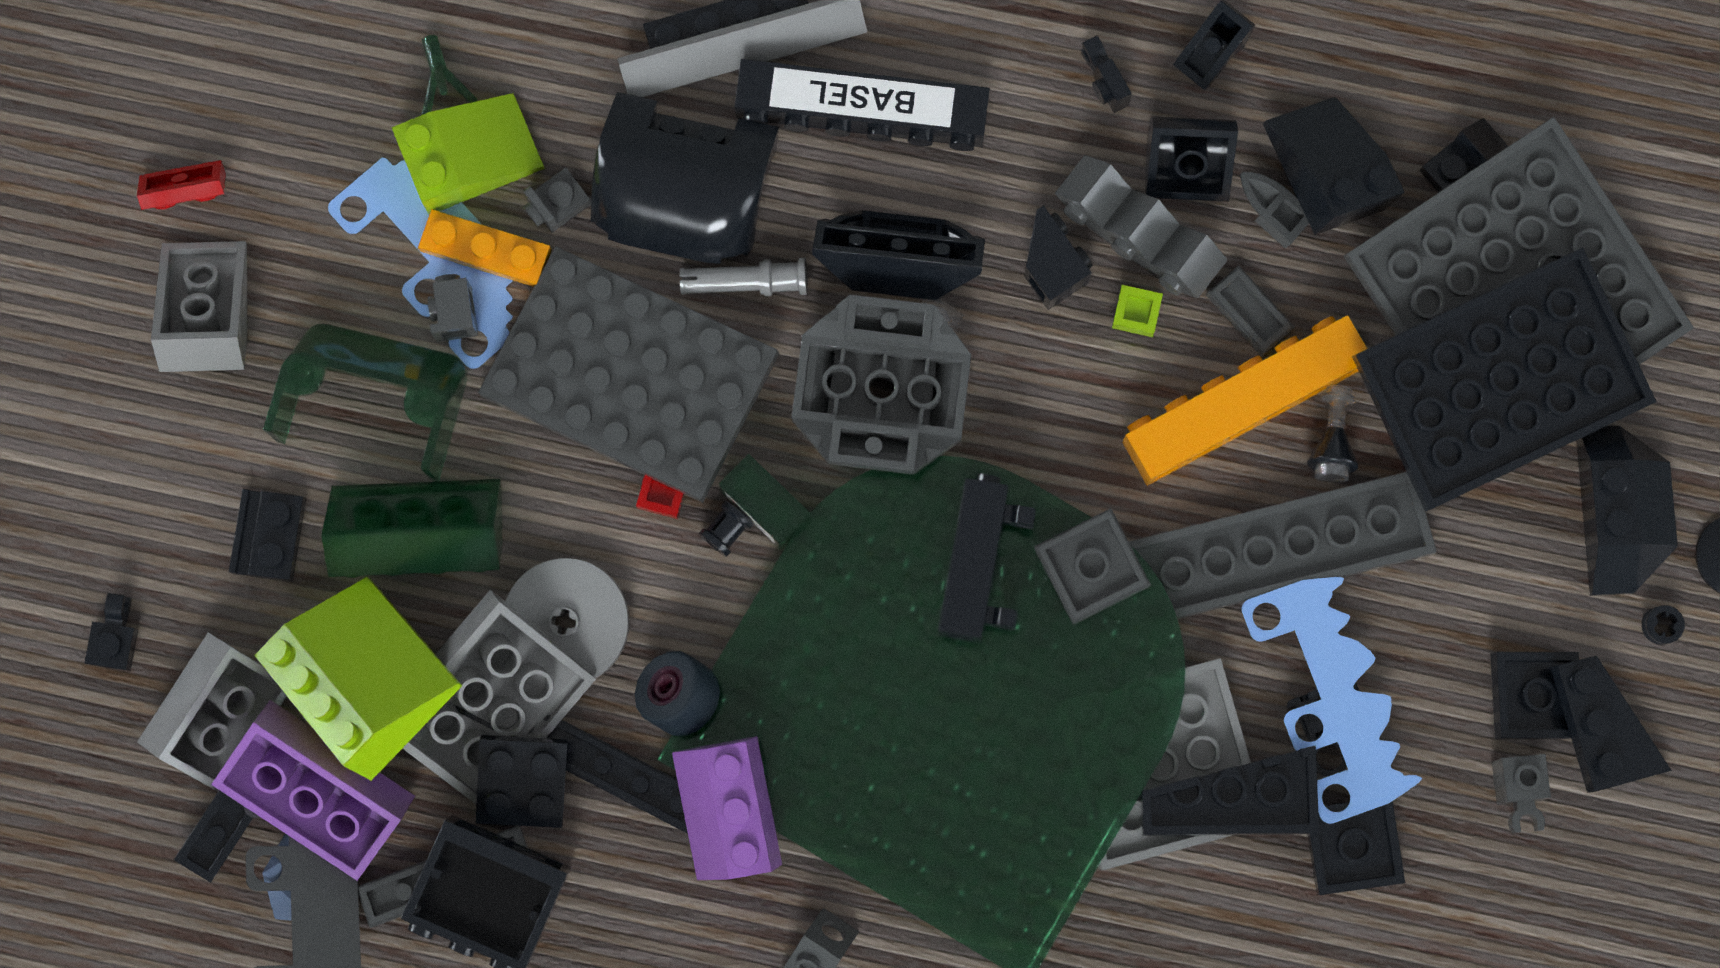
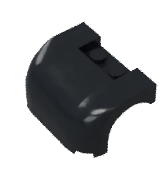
[591,92,779,264]

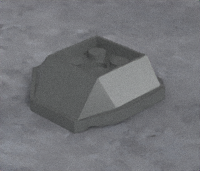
[791,294,971,474]

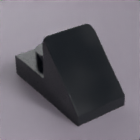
[1173,0,1255,91]
[1420,118,1508,193]

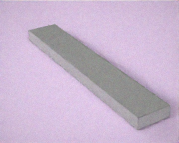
[617,0,867,97]

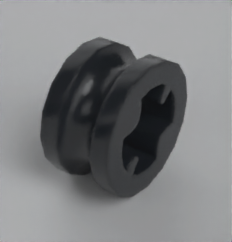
[1641,605,1685,645]

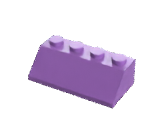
[211,700,415,881]

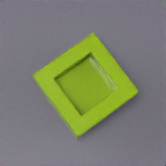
[1112,285,1163,337]

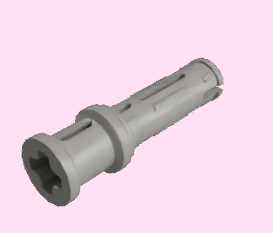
[679,258,808,297]

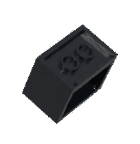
[401,815,572,968]

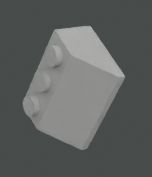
[137,632,287,791]

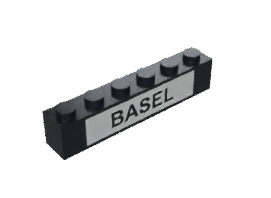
[734,59,990,151]

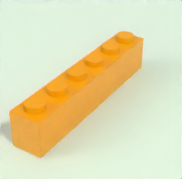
[1122,315,1367,486]

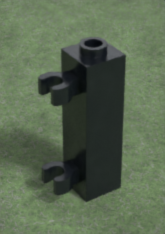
[938,474,1036,644]

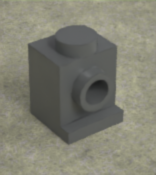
[428,274,478,342]

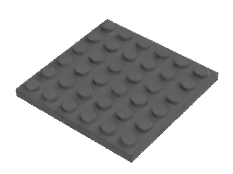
[1343,117,1694,365]

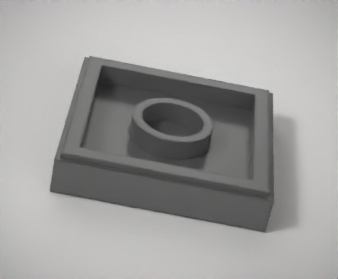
[1034,508,1151,625]

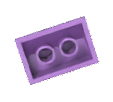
[672,736,782,880]

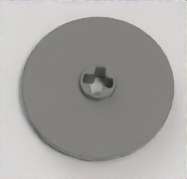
[505,558,629,678]

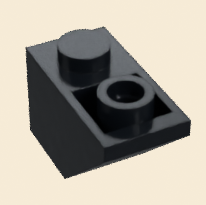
[1024,205,1093,310]

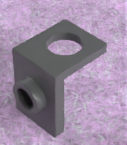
[784,908,859,968]

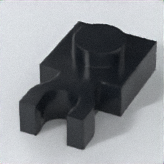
[1081,35,1132,113]

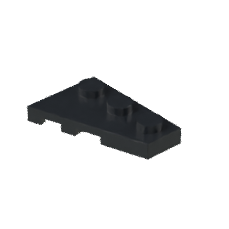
[1551,655,1672,793]

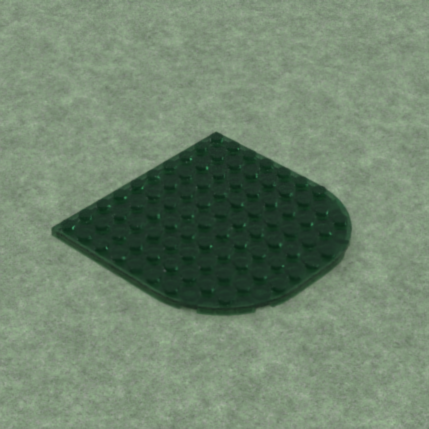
[657,456,1186,968]

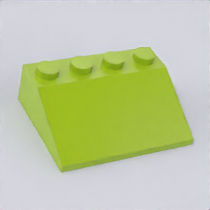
[254,577,462,781]

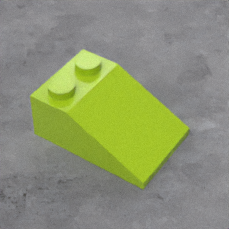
[391,93,545,214]

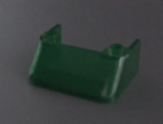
[263,323,467,482]

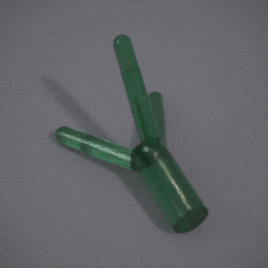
[422,35,477,115]

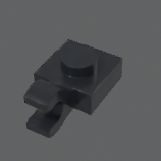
[84,593,138,671]

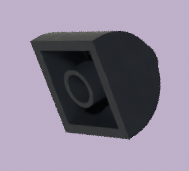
[1145,116,1238,202]

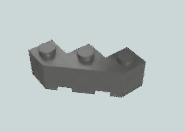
[1055,155,1228,299]

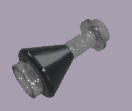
[1307,385,1359,483]

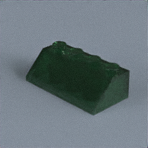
[321,479,503,578]

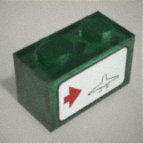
[719,454,811,550]

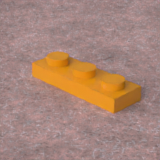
[418,209,552,287]

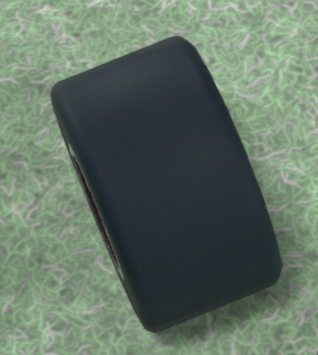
[635,651,720,736]

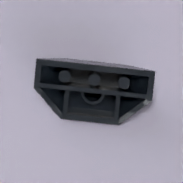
[812,210,985,300]
[1576,425,1678,596]

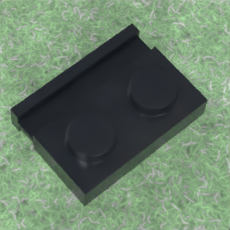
[229,489,306,582]

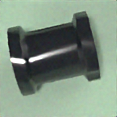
[698,501,754,557]

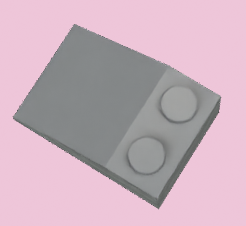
[151,241,247,372]

